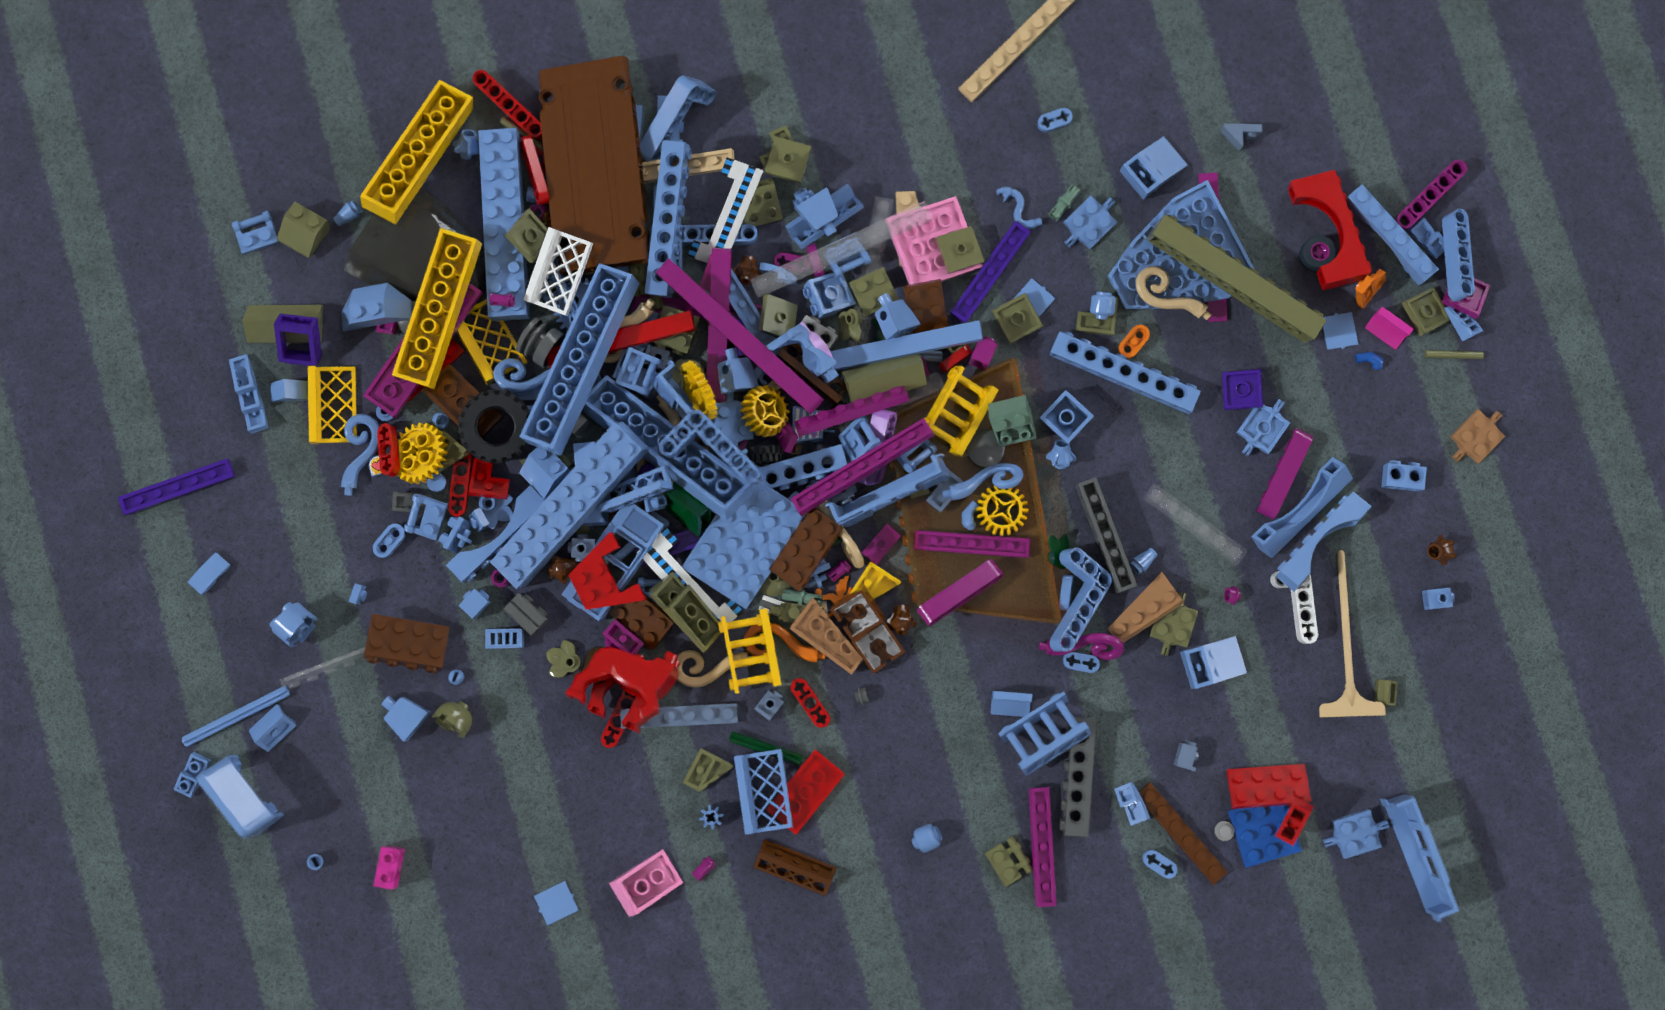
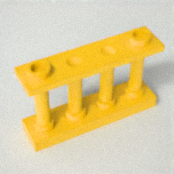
[924,366,999,456]
[718,608,782,694]

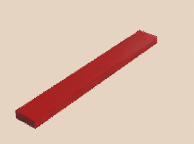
[547,310,696,368]

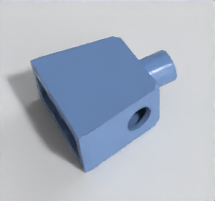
[794,187,838,236]
[875,293,920,340]
[718,348,759,394]
[381,696,431,742]

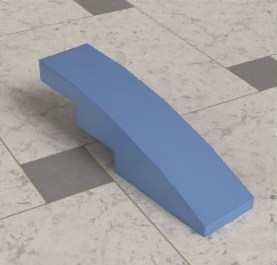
[229,354,269,434]

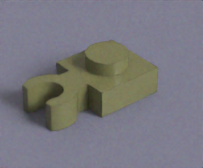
[629,262,648,297]

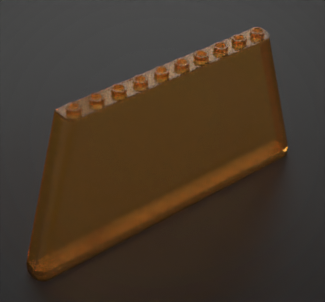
[890,358,1062,624]

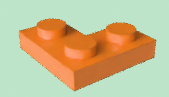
[1355,269,1386,309]

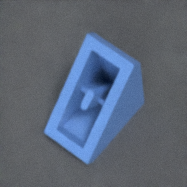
[271,379,308,402]

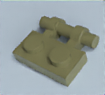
[985,836,1033,887]

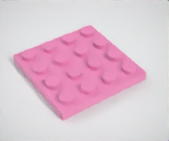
[885,196,982,284]

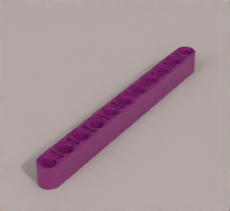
[655,258,824,414]

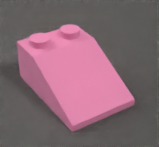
[609,849,683,917]

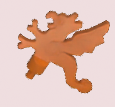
[815,576,856,618]

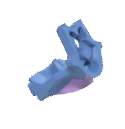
[767,321,838,384]

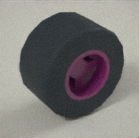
[1299,235,1337,272]

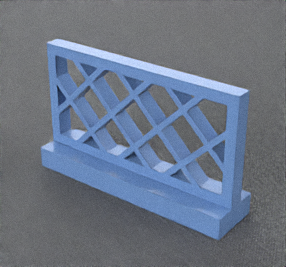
[734,749,793,835]

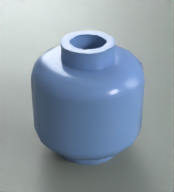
[1090,291,1116,319]
[912,824,942,853]

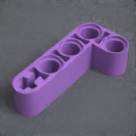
[858,409,897,486]

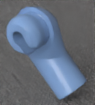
[961,501,979,530]

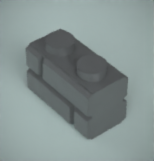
[503,593,549,636]

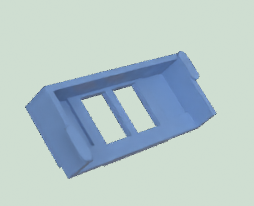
[653,360,748,468]
[825,453,951,527]
[562,503,669,621]
[1380,794,1459,922]

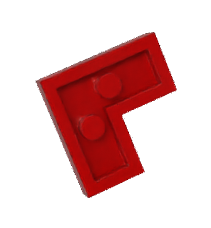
[468,458,510,500]

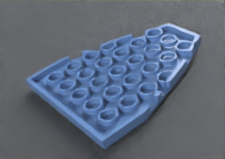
[1107,180,1254,310]

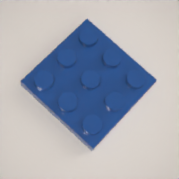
[1227,805,1302,868]

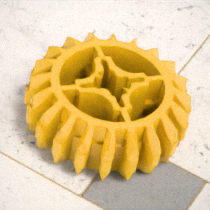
[740,385,790,437]
[976,485,1029,536]

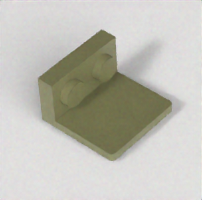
[744,178,783,227]

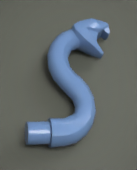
[996,187,1042,230]

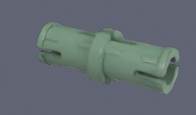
[1048,185,1081,221]
[782,588,823,607]

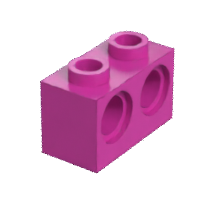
[374,845,405,890]

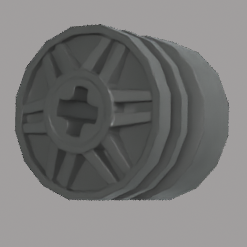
[516,317,566,368]

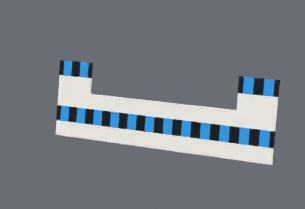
[688,157,763,263]
[637,527,743,622]

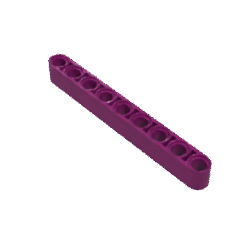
[706,248,732,403]

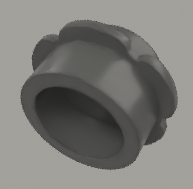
[855,687,869,705]

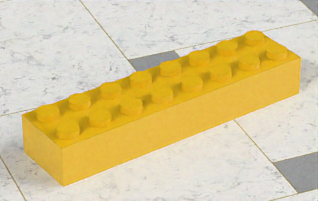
[360,80,473,224]
[392,228,482,389]

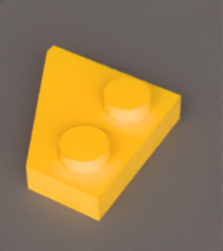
[850,561,901,599]

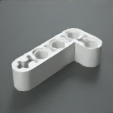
[1270,571,1318,644]

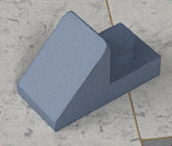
[1221,123,1262,151]

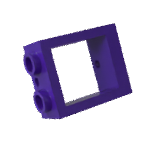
[274,313,322,366]

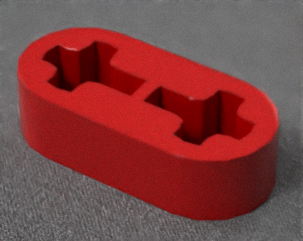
[938,344,973,373]

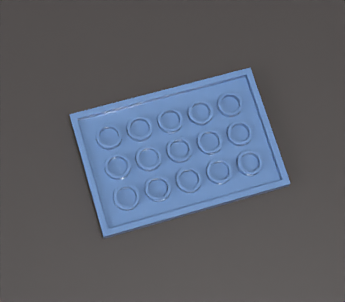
[682,473,807,609]

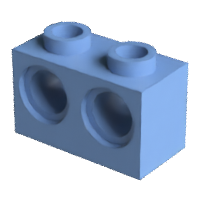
[1381,460,1427,492]

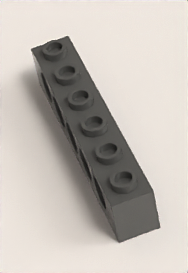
[1075,477,1137,594]
[1060,717,1097,837]

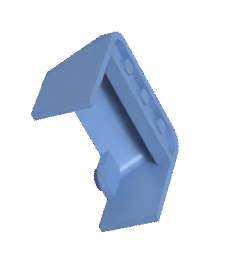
[196,755,284,839]

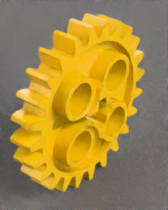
[680,361,718,420]
[397,422,448,484]

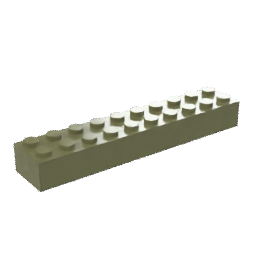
[1145,215,1327,343]

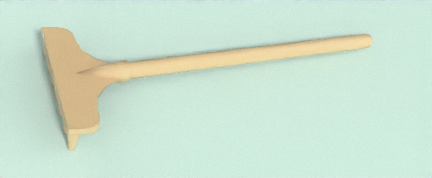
[1319,550,1386,717]

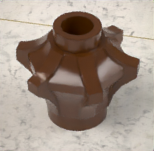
[732,255,761,285]
[1427,535,1457,565]
[547,555,577,584]
[886,605,916,635]

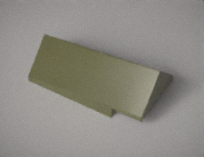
[242,305,323,344]
[842,354,927,403]
[649,572,721,653]

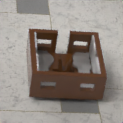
[830,585,885,641]
[851,621,905,674]

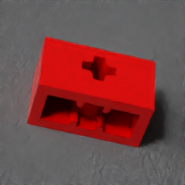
[1276,797,1314,846]

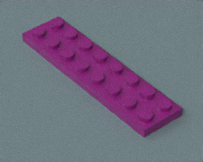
[363,283,483,418]

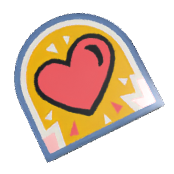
[369,456,383,477]

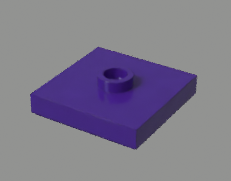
[1222,369,1263,411]

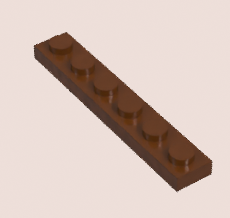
[1139,782,1228,885]

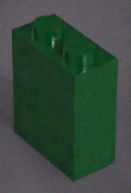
[664,482,712,537]

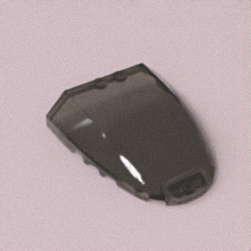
[344,187,487,305]

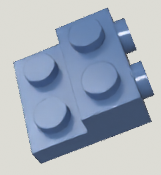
[803,273,856,320]

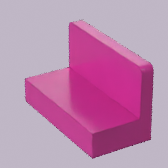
[1365,307,1413,349]

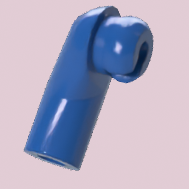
[1355,352,1384,370]

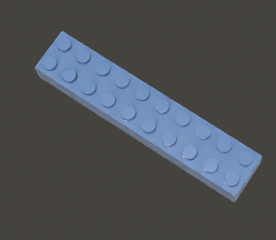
[478,128,530,322]
[519,263,640,456]
[582,375,752,521]
[490,422,650,589]

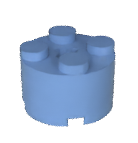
[270,602,318,648]

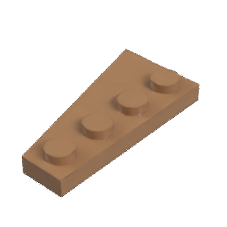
[1108,572,1184,643]
[789,597,863,675]

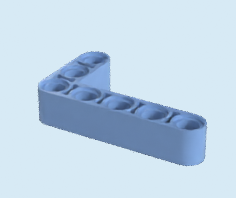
[640,75,716,162]
[664,224,758,270]
[659,410,763,485]
[1050,548,1112,652]

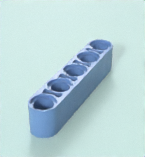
[1442,209,1475,302]

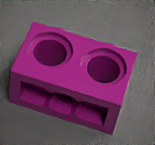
[969,336,998,371]

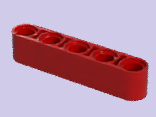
[472,70,542,141]

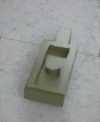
[769,602,824,623]

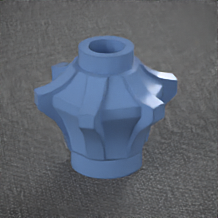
[453,130,480,159]
[1046,440,1076,469]

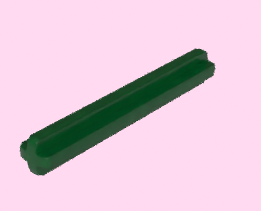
[729,732,804,765]

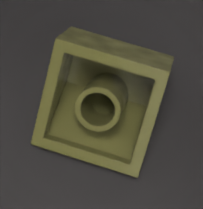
[277,202,330,259]

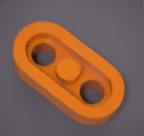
[1118,325,1150,359]

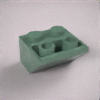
[988,395,1036,447]

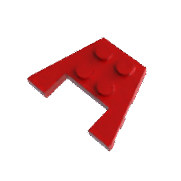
[568,532,647,610]

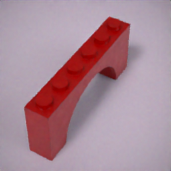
[1288,170,1372,291]

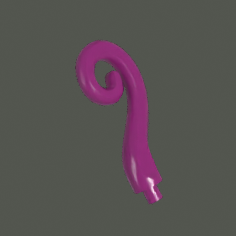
[1039,633,1124,660]

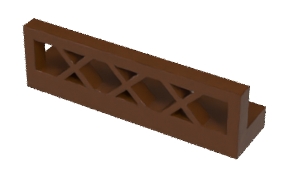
[776,344,847,405]
[753,839,837,896]

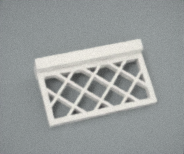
[523,227,593,316]

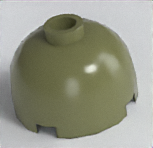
[432,701,473,738]

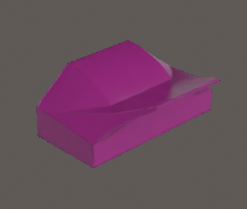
[602,619,644,655]

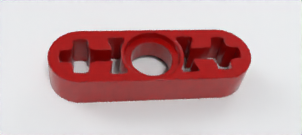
[377,423,400,477]
[791,678,830,728]

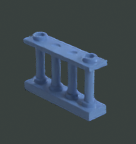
[998,692,1092,776]

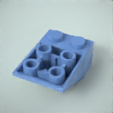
[1120,136,1187,200]
[1180,636,1247,689]

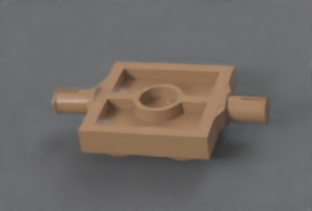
[1450,409,1505,463]

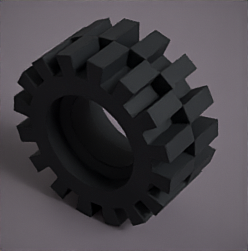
[749,445,784,465]

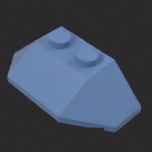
[341,283,413,331]

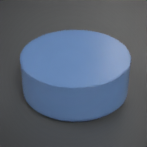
[427,473,447,492]

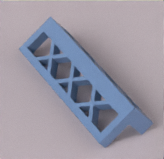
[785,184,864,249]
[598,466,673,512]

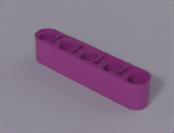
[1394,160,1467,231]
[1255,428,1314,519]
[917,559,1004,626]

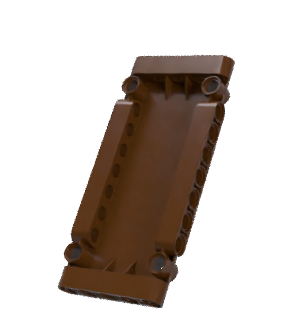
[539,56,649,275]

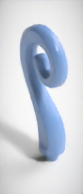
[493,358,550,393]
[341,414,380,496]
[942,463,1023,501]

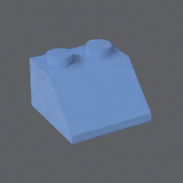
[1040,390,1094,444]
[519,447,571,500]

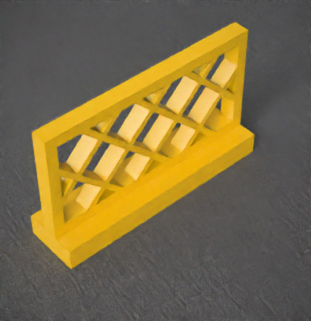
[456,299,527,386]
[308,366,357,444]

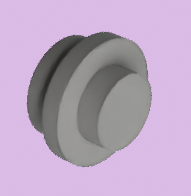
[1214,821,1234,841]

